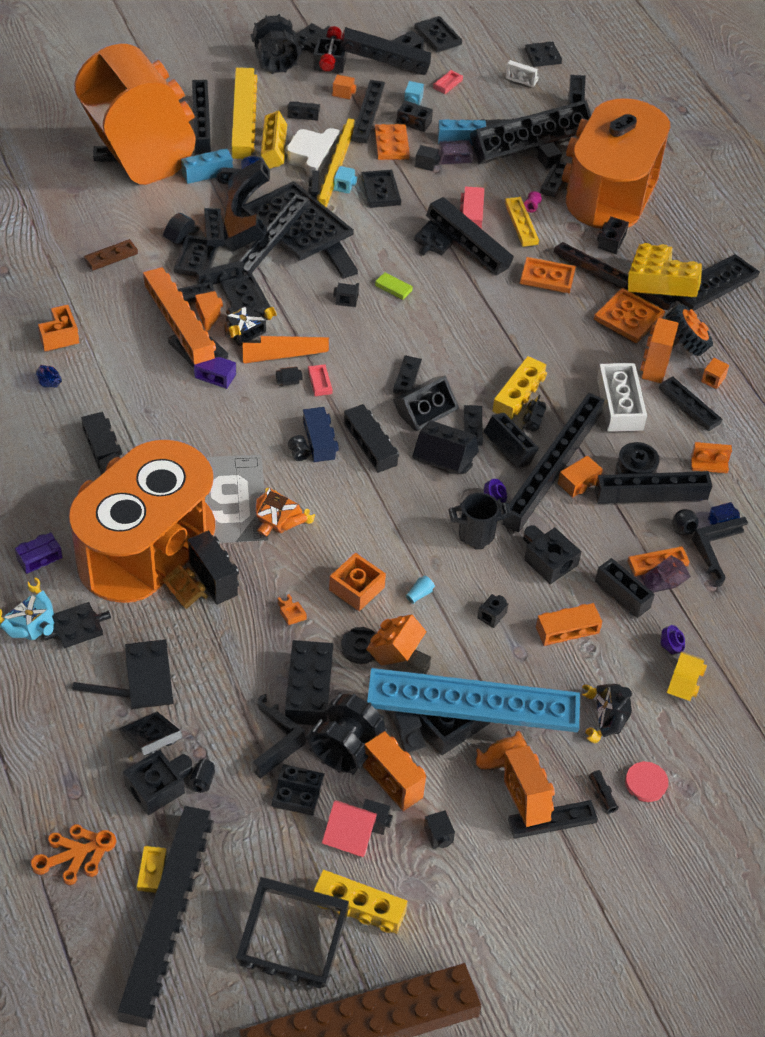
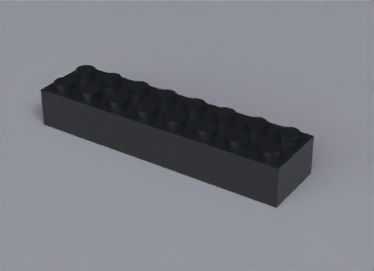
[470,100,591,164]

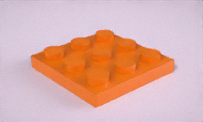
[594,288,665,343]

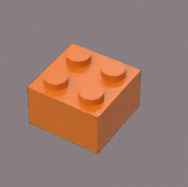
[329,552,386,611]
[367,614,427,666]

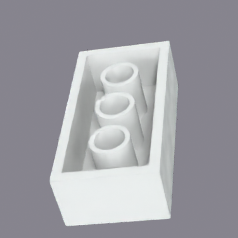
[597,363,647,431]

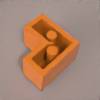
[38,305,79,351]

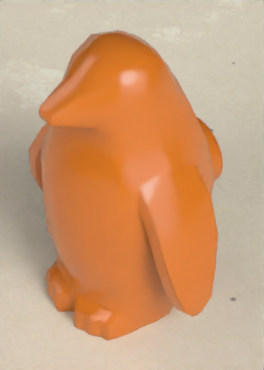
[476,731,528,770]

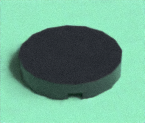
[341,627,375,664]

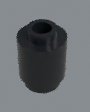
[276,366,302,386]
[189,759,215,793]

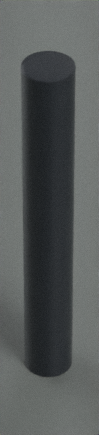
[72,682,130,698]

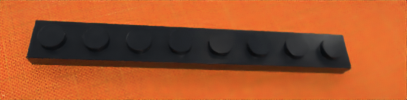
[553,242,677,311]

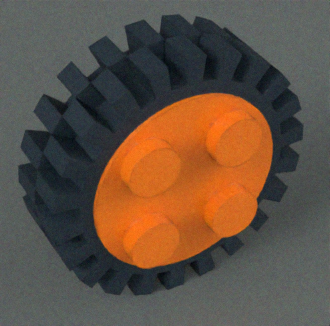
[665,304,713,356]

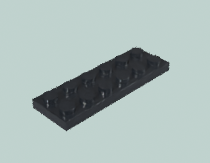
[670,254,760,311]

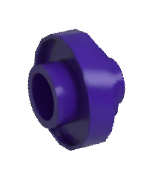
[484,479,507,503]
[660,625,685,655]

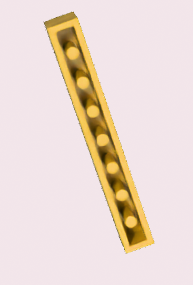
[232,68,257,159]

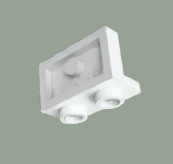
[506,60,539,87]

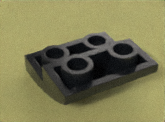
[271,764,325,816]

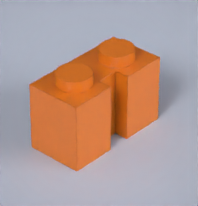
[558,455,603,498]

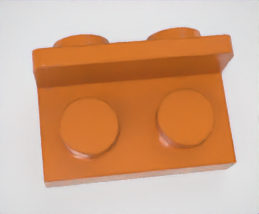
[691,442,732,473]

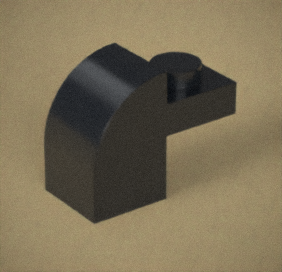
[162,213,200,244]

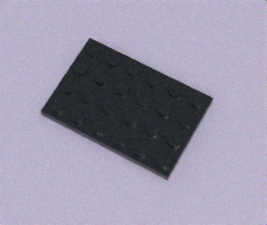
[241,181,354,261]

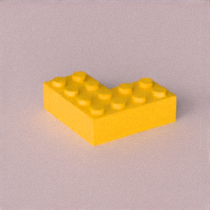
[628,243,702,297]

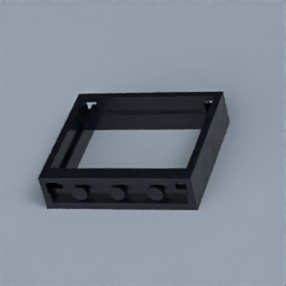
[236,877,350,989]

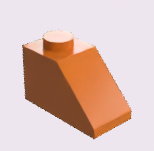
[195,291,223,331]

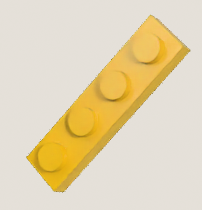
[505,197,539,247]

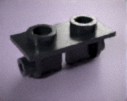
[521,395,547,432]

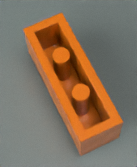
[536,603,602,646]

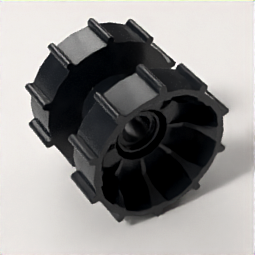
[250,14,302,74]
[305,692,387,775]

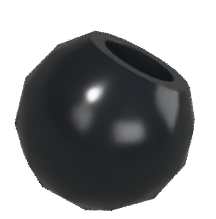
[672,509,699,535]

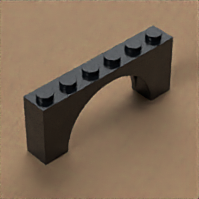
[223,159,271,252]

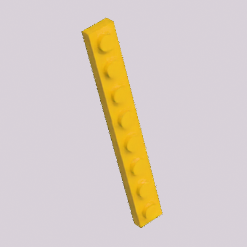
[317,118,354,208]

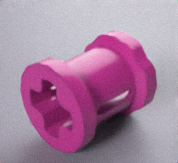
[524,191,542,212]

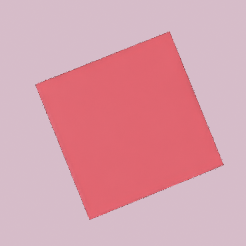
[322,800,377,857]

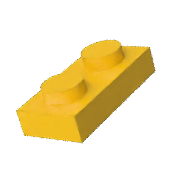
[137,846,167,893]

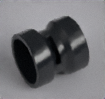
[288,435,311,461]

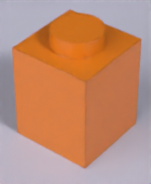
[332,75,357,99]
[701,358,729,390]

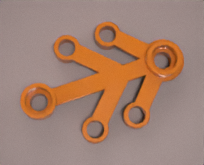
[31,824,116,885]

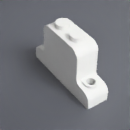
[285,128,339,178]

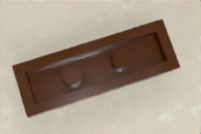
[84,239,138,271]

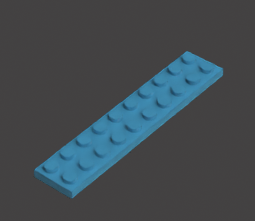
[367,668,580,733]

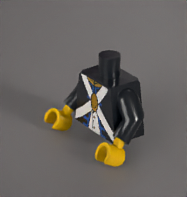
[224,306,277,346]
[582,683,632,743]

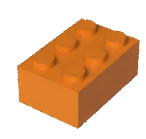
[640,318,679,383]
[363,731,426,812]
[504,746,555,827]

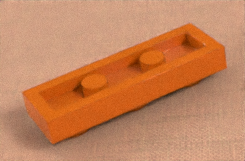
[627,546,690,576]

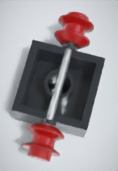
[313,26,347,73]

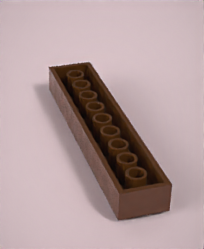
[239,963,482,1037]

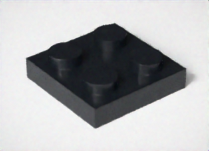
[525,41,562,67]

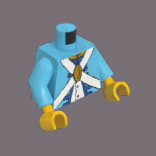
[0,577,54,640]

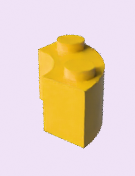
[667,651,707,701]

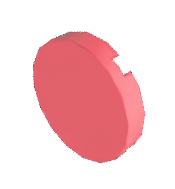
[625,761,668,802]

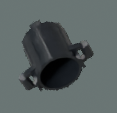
[448,492,512,550]

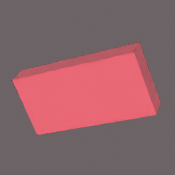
[433,70,463,94]
[308,364,332,396]

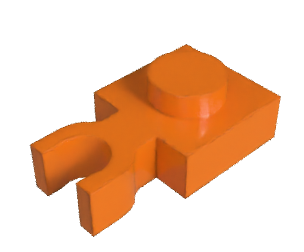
[278,594,307,625]

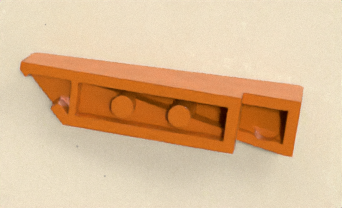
[242,336,329,363]

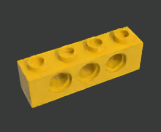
[261,110,287,169]
[492,356,547,420]
[314,869,408,934]

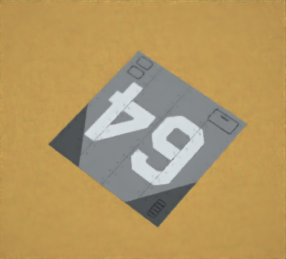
[205,455,268,543]

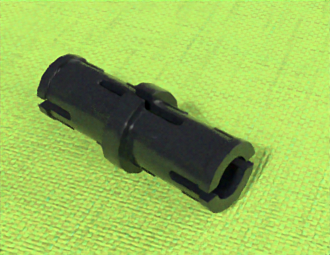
[589,770,619,814]

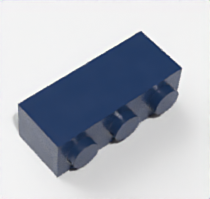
[303,407,339,462]

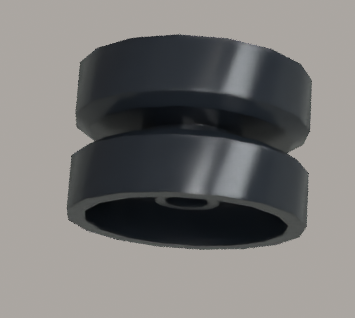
[615,442,659,474]

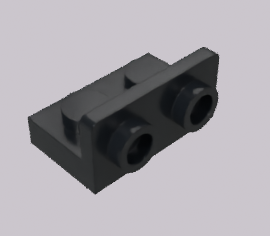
[287,101,320,121]

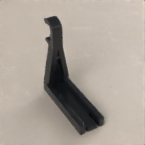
[692,517,748,587]
[253,694,306,779]

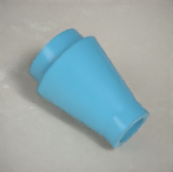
[406,575,435,604]

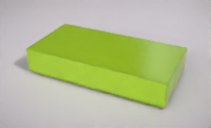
[375,272,413,300]

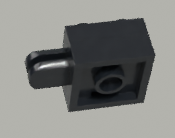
[523,525,582,584]
[123,749,193,816]

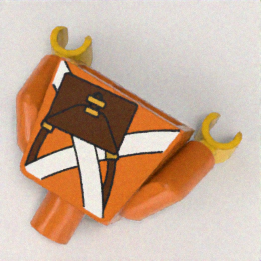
[255,488,315,537]

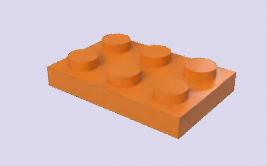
[374,124,410,160]
[520,257,576,293]

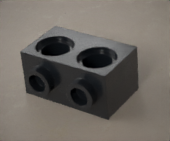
[396,101,433,132]
[597,216,629,254]

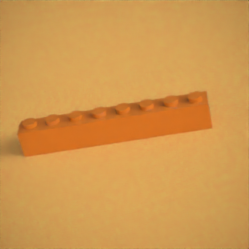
[143,267,216,365]

